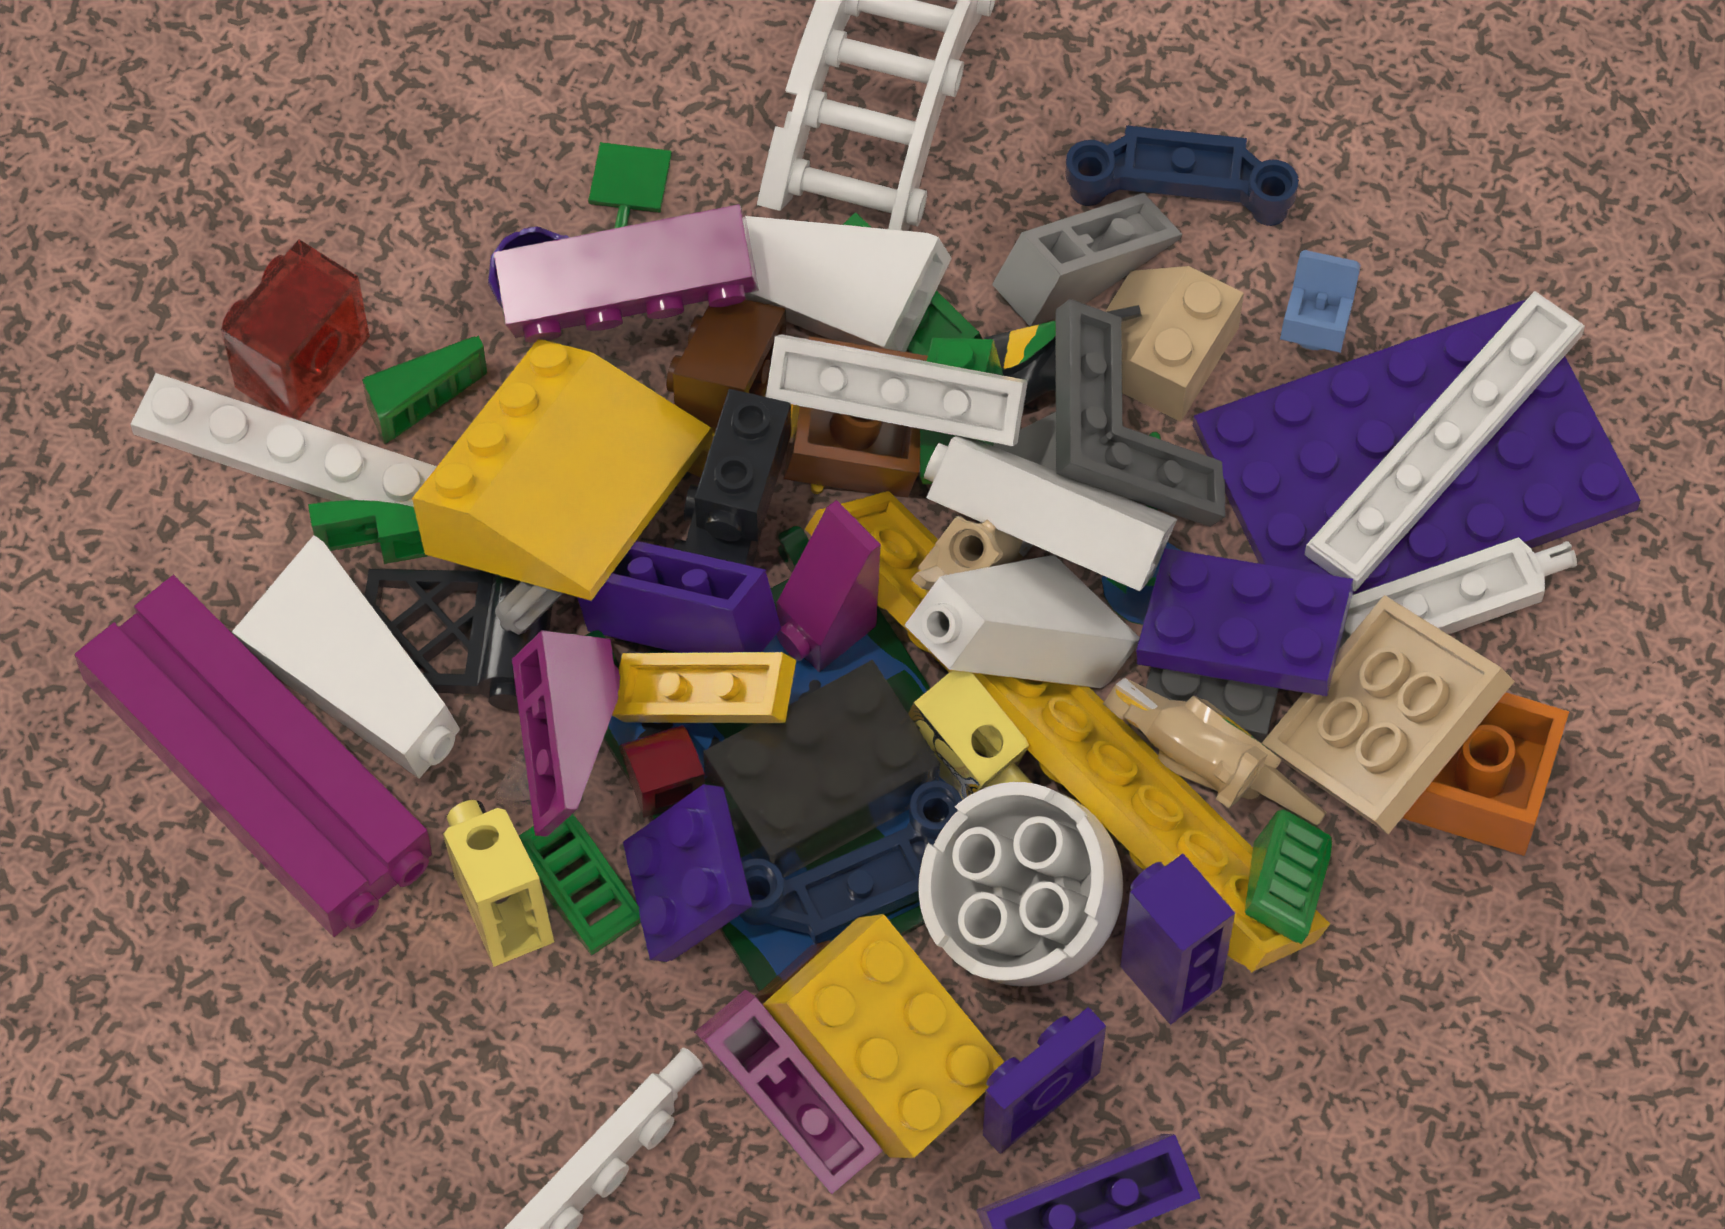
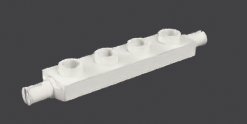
[1339,537,1577,649]
[504,1048,703,1229]

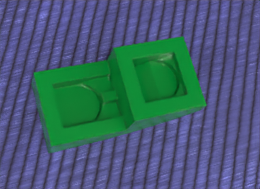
[308,500,428,564]

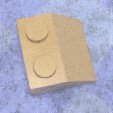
[1105,266,1244,422]

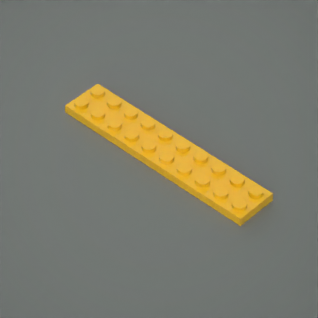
[805,491,1330,972]

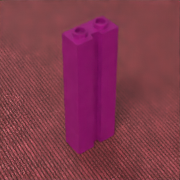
[74,574,432,937]

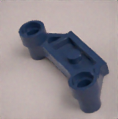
[1065,125,1299,226]
[740,781,962,944]

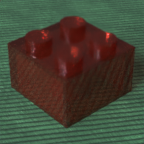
[221,239,370,420]

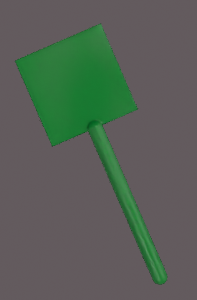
[588,142,672,229]

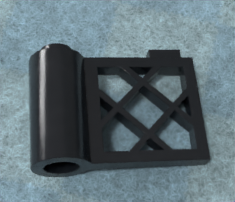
[364,569,553,711]

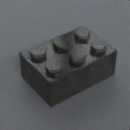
[704,660,941,878]

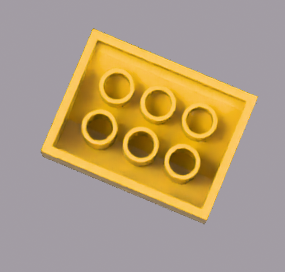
[412,338,712,601]

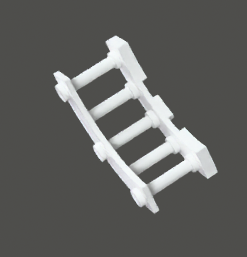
[757,0,995,231]

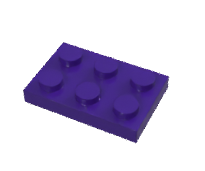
[1136,548,1353,696]

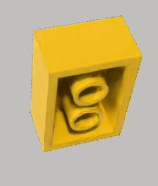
[762,914,1005,1158]

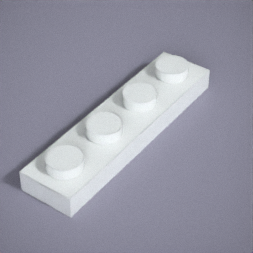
[766,334,1028,446]

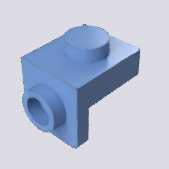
[1280,250,1361,353]

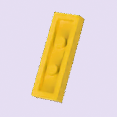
[612,652,796,723]

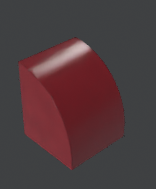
[619,725,705,818]

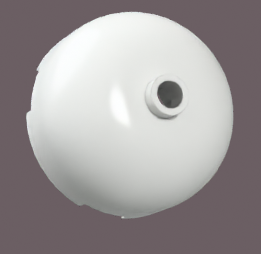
[919,782,1123,986]

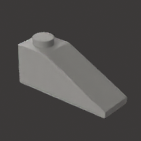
[992,193,1182,326]

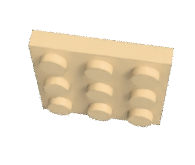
[1262,595,1515,834]

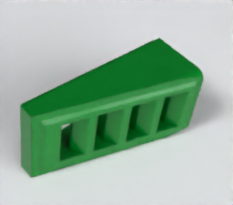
[362,336,487,444]
[1245,810,1332,944]
[519,814,641,956]

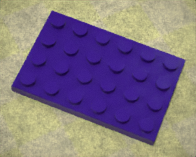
[1192,299,1641,595]

